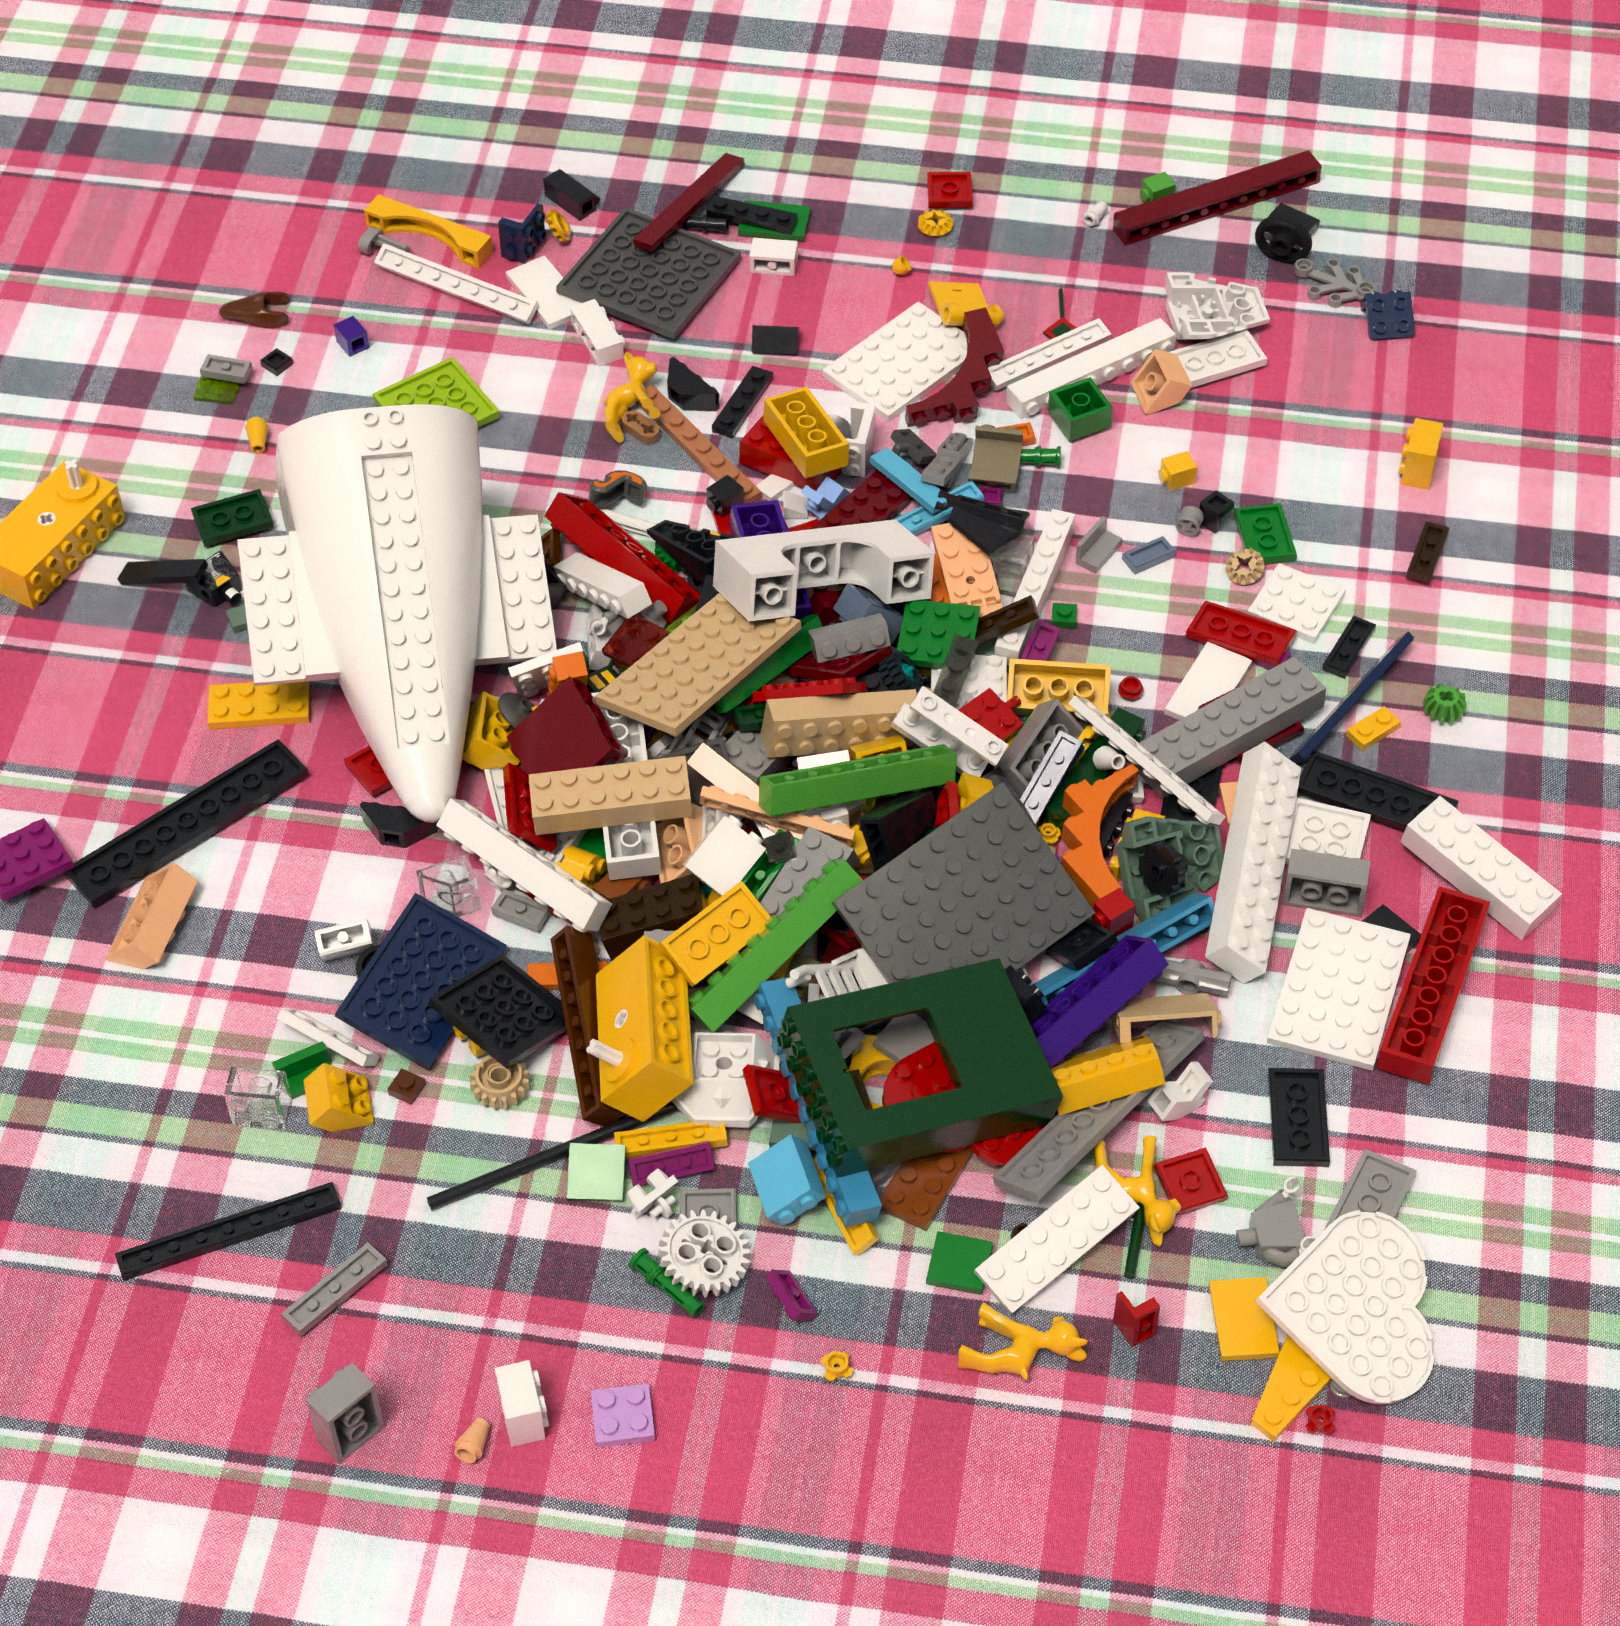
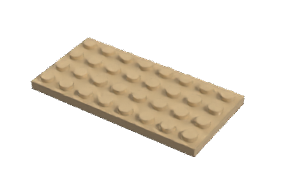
[595,593,802,736]

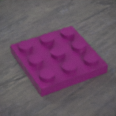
[0,818,75,902]

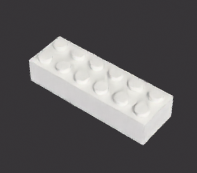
[1400,796,1562,941]

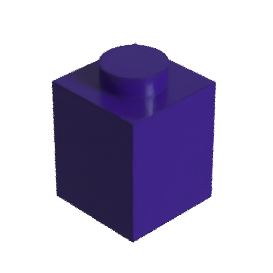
[334,316,369,357]

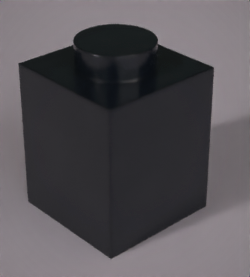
[706,475,744,518]

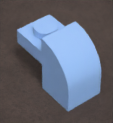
[801,476,850,519]

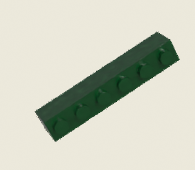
[1044,707,1146,833]

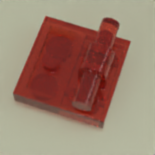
[601,614,670,670]

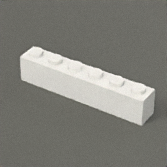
[553,552,652,619]

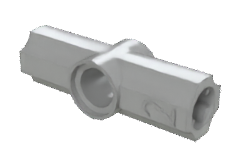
[1154,959,1232,997]

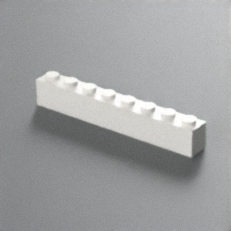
[1006,318,1176,420]
[994,509,1075,665]
[436,798,612,933]

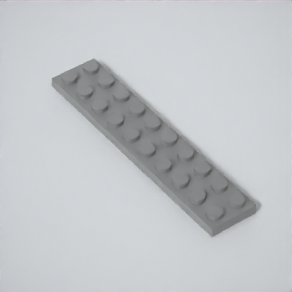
[992,1019,1204,1202]

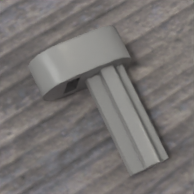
[357,226,410,255]

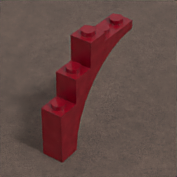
[905,307,1004,427]

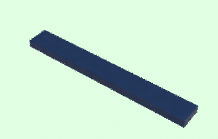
[1288,632,1414,765]

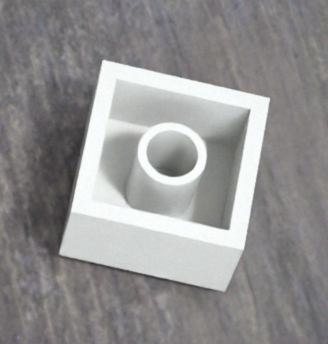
[495,1360,549,1447]

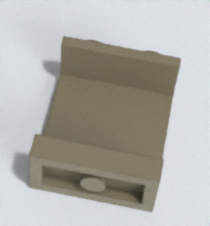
[968,424,1023,493]

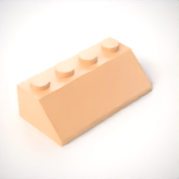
[105,862,198,969]

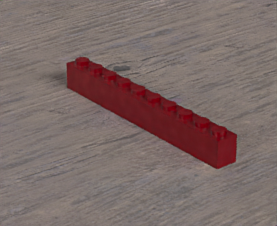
[1113,150,1322,246]

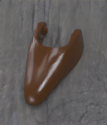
[219,292,290,329]

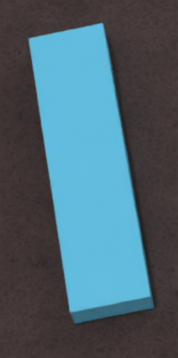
[869,447,947,514]
[894,481,985,536]

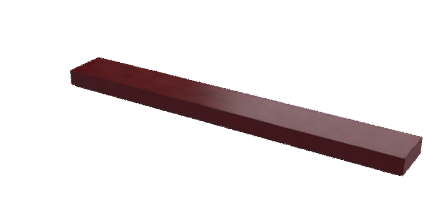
[633,153,744,252]

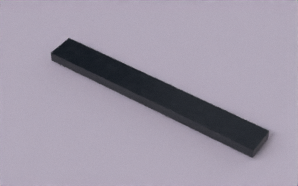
[115,1182,342,1281]

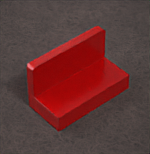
[1113,1291,1160,1348]

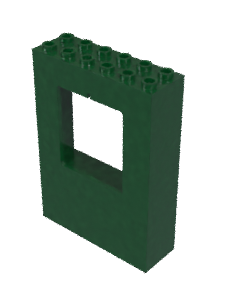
[776,958,1063,1178]

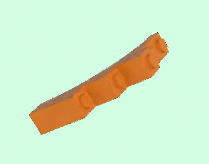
[1061,763,1139,909]

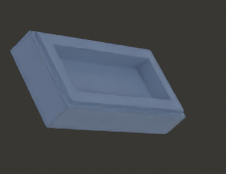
[1122,536,1176,574]

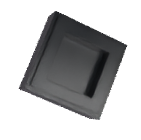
[260,348,294,376]

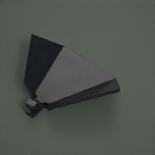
[935,490,1030,555]

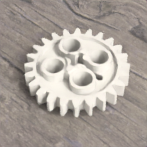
[658,1209,751,1298]

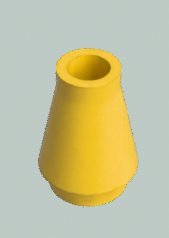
[245,417,269,453]

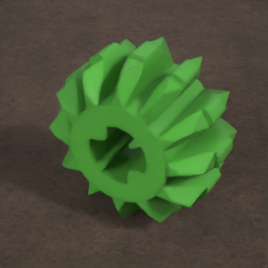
[1423,683,1467,726]

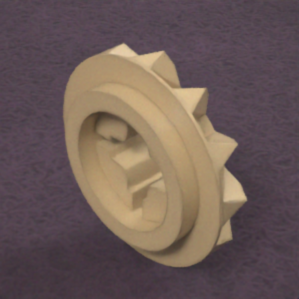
[1225,547,1264,585]

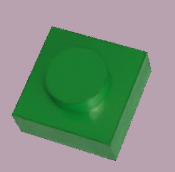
[1051,603,1077,629]

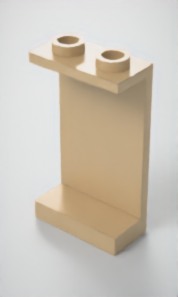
[1112,993,1222,1044]

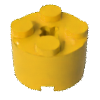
[556,845,607,890]

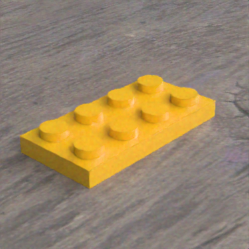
[208,681,310,730]
[659,881,771,987]

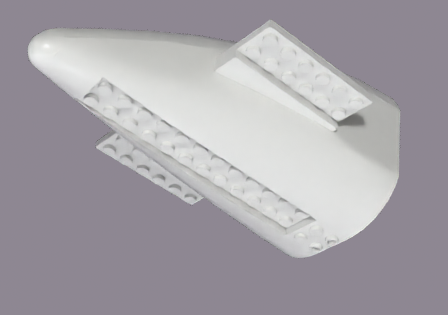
[237,404,557,823]

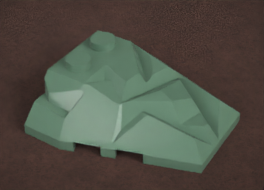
[1116,816,1224,922]

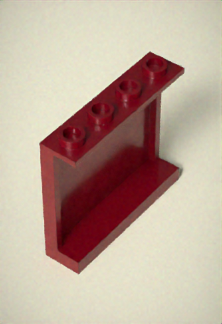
[506,676,627,777]

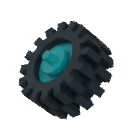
[879,651,923,692]

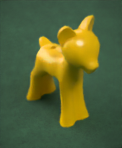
[603,352,661,443]
[1093,1135,1181,1247]
[958,1302,1088,1380]

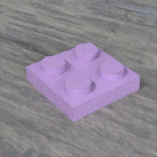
[591,1383,655,1448]

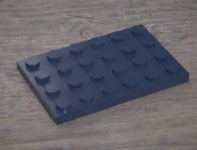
[334,893,507,1071]

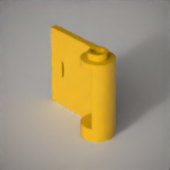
[928,281,1004,328]

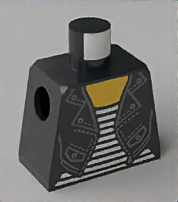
[185,551,242,607]

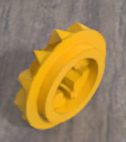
[546,209,571,243]
[918,209,953,236]

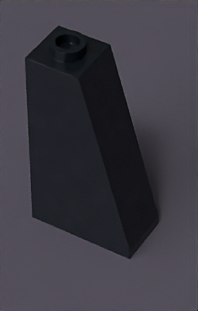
[858,791,937,864]

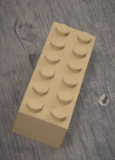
[760,689,917,758]
[528,756,693,835]

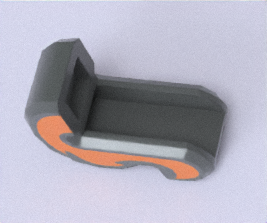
[588,470,647,509]

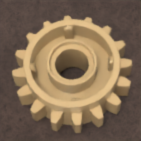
[470,1056,530,1109]

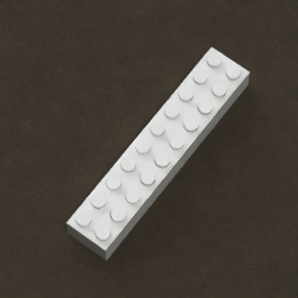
[1205,741,1301,984]

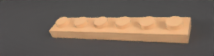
[699,786,855,847]

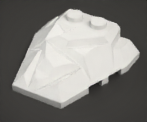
[1165,272,1270,340]

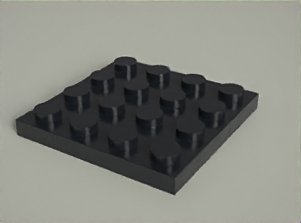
[428,954,567,1069]

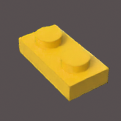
[1346,706,1401,751]

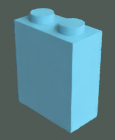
[748,1134,827,1226]

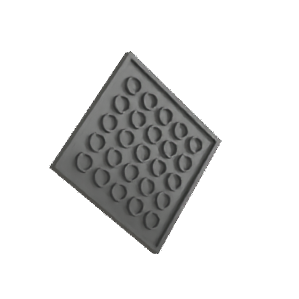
[556,207,741,339]

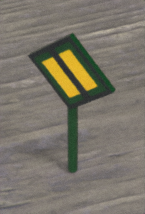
[587,637,625,693]

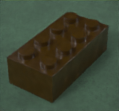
[600,874,708,961]

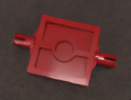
[959,688,1024,741]

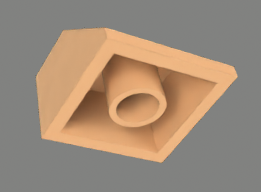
[1130,349,1192,415]

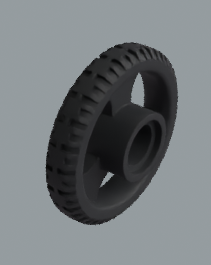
[1255,216,1312,264]

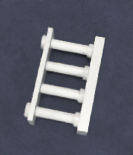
[890,686,1008,777]

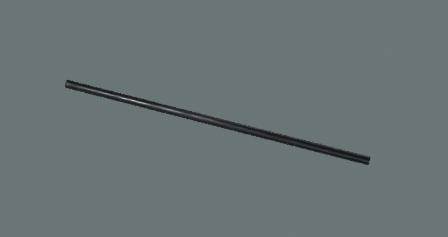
[426,1018,893,1211]

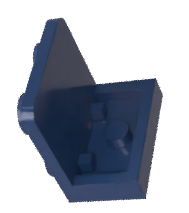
[498,203,547,264]
[1360,290,1415,340]

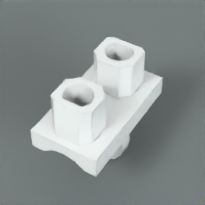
[626,1168,678,1219]

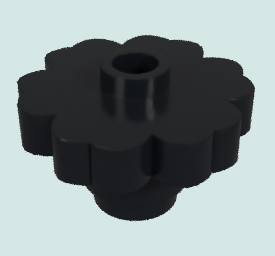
[1139,842,1188,897]

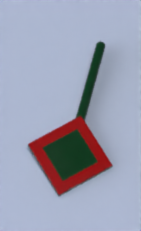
[1043,288,1077,339]

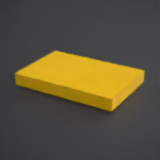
[1209,1277,1279,1361]

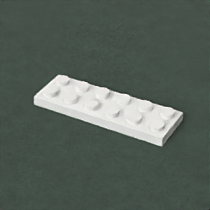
[974,1165,1140,1315]

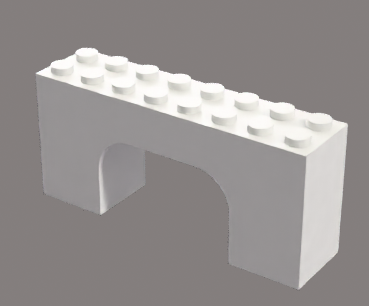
[713,519,935,621]

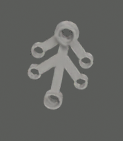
[1294,258,1377,308]

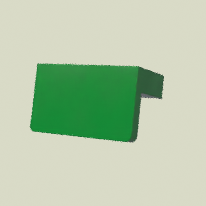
[272,1041,331,1101]

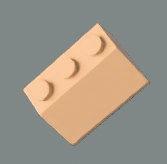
[655,803,704,885]

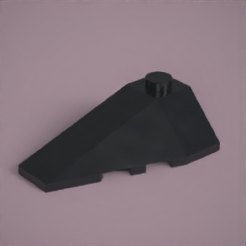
[647,520,735,584]

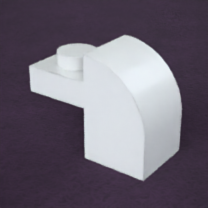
[1148,1062,1213,1121]

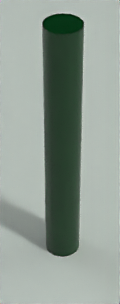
[1124,1203,1145,1279]

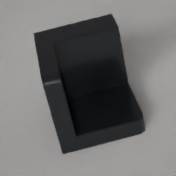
[1199,490,1234,534]

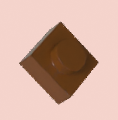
[387,1068,426,1105]

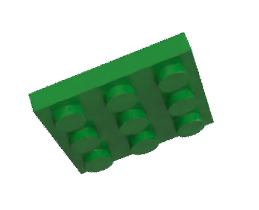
[897,600,981,672]

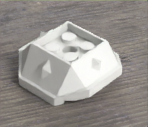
[672,1031,780,1128]

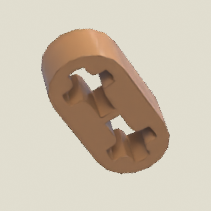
[622,411,660,445]

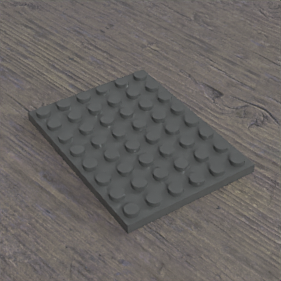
[832,782,1095,1021]

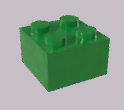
[1048,377,1113,442]

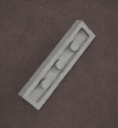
[281,1242,388,1336]

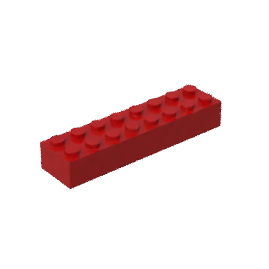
[544,492,701,626]
[1376,886,1490,1085]

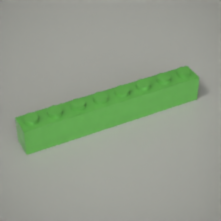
[758,744,957,817]
[688,859,863,1033]

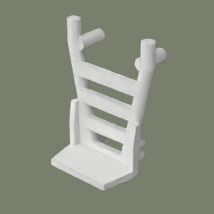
[785,948,888,1040]

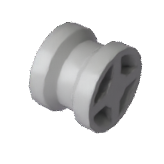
[1176,506,1204,536]

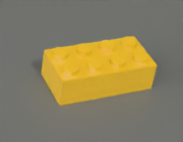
[763,386,849,478]
[1007,658,1111,720]

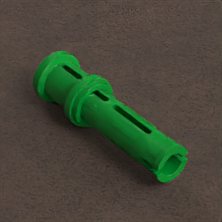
[1020,446,1061,468]
[629,1248,705,1318]

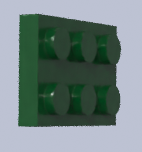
[191,489,274,547]

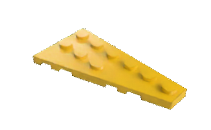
[1251,1334,1331,1442]

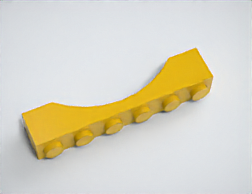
[364,194,493,269]

